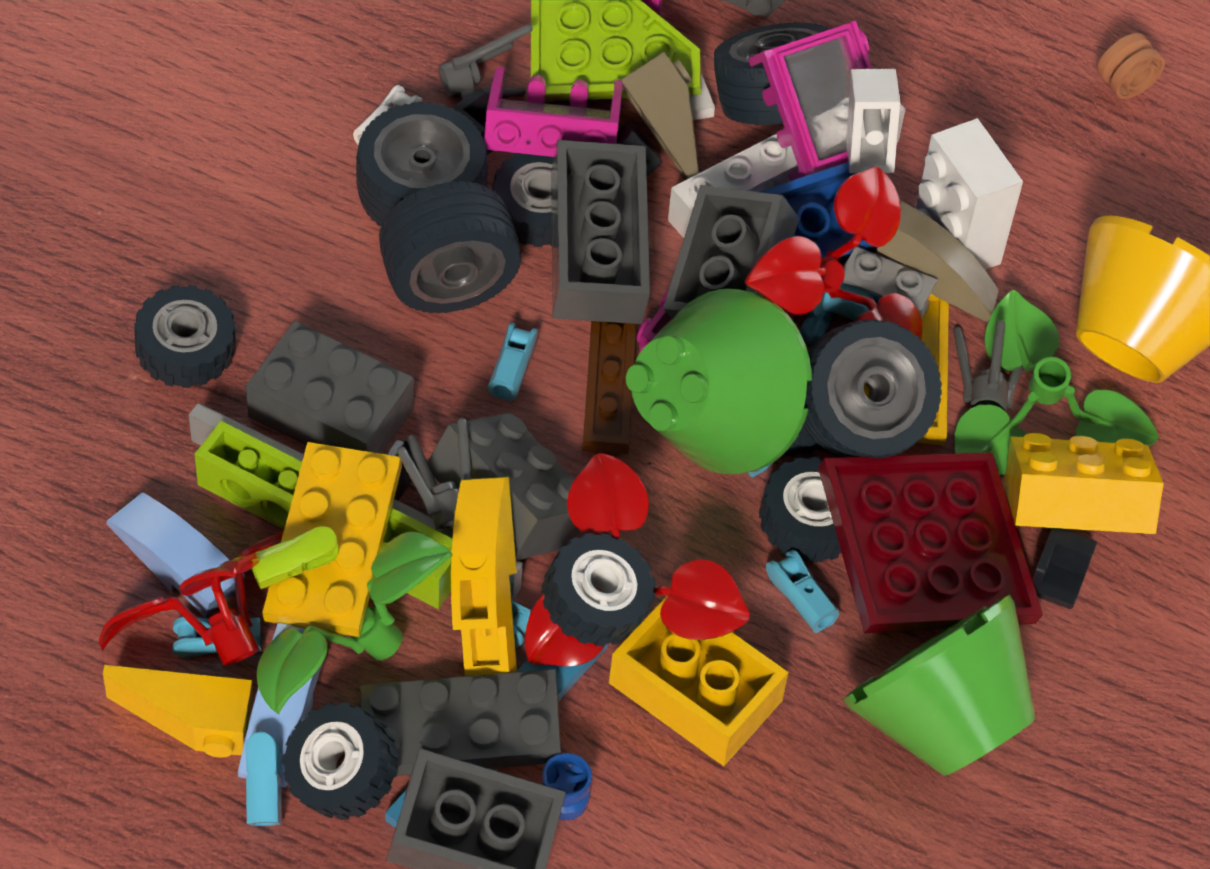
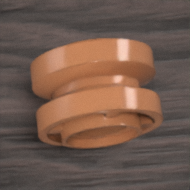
[1097,33,1165,99]

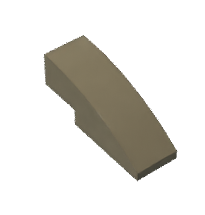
[877,200,999,322]

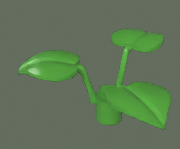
[954,290,1159,476]
[257,531,453,714]

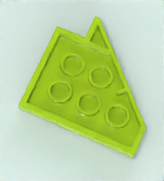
[531,0,702,102]

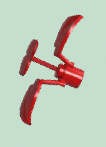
[745,166,923,340]
[525,453,750,667]
[99,531,284,666]

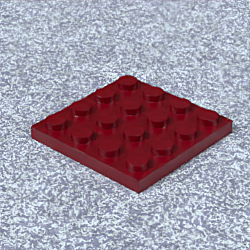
[818,452,1043,634]

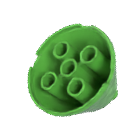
[626,289,812,474]

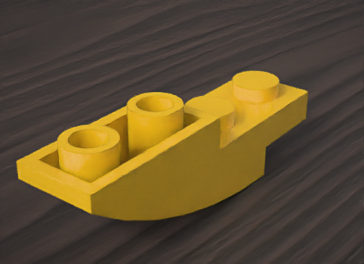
[451,477,517,676]

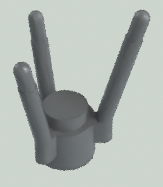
[438,24,533,101]
[953,320,1024,411]
[397,418,472,529]

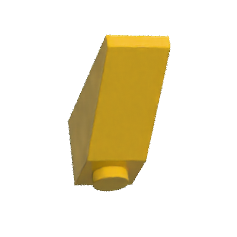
[102,665,254,758]

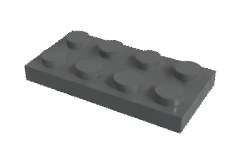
[361,669,561,776]

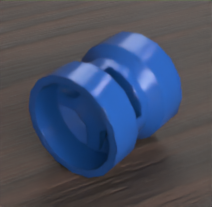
[542,753,592,821]

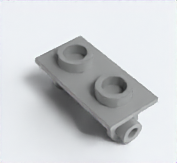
[843,247,938,317]

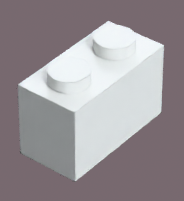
[846,69,900,173]

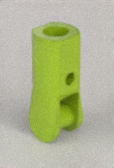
[252,526,339,589]

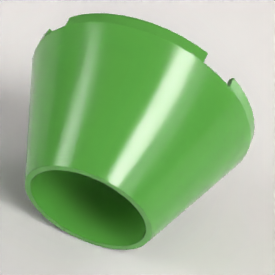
[842,594,1036,776]

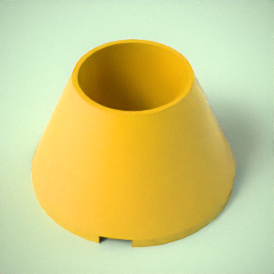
[1076,215,1210,383]

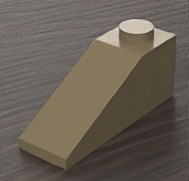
[621,52,700,180]

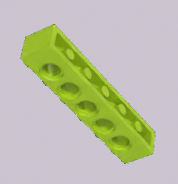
[195,421,452,610]

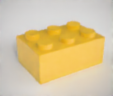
[1004,433,1164,534]
[609,596,789,767]

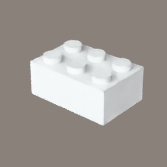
[915,118,1023,270]

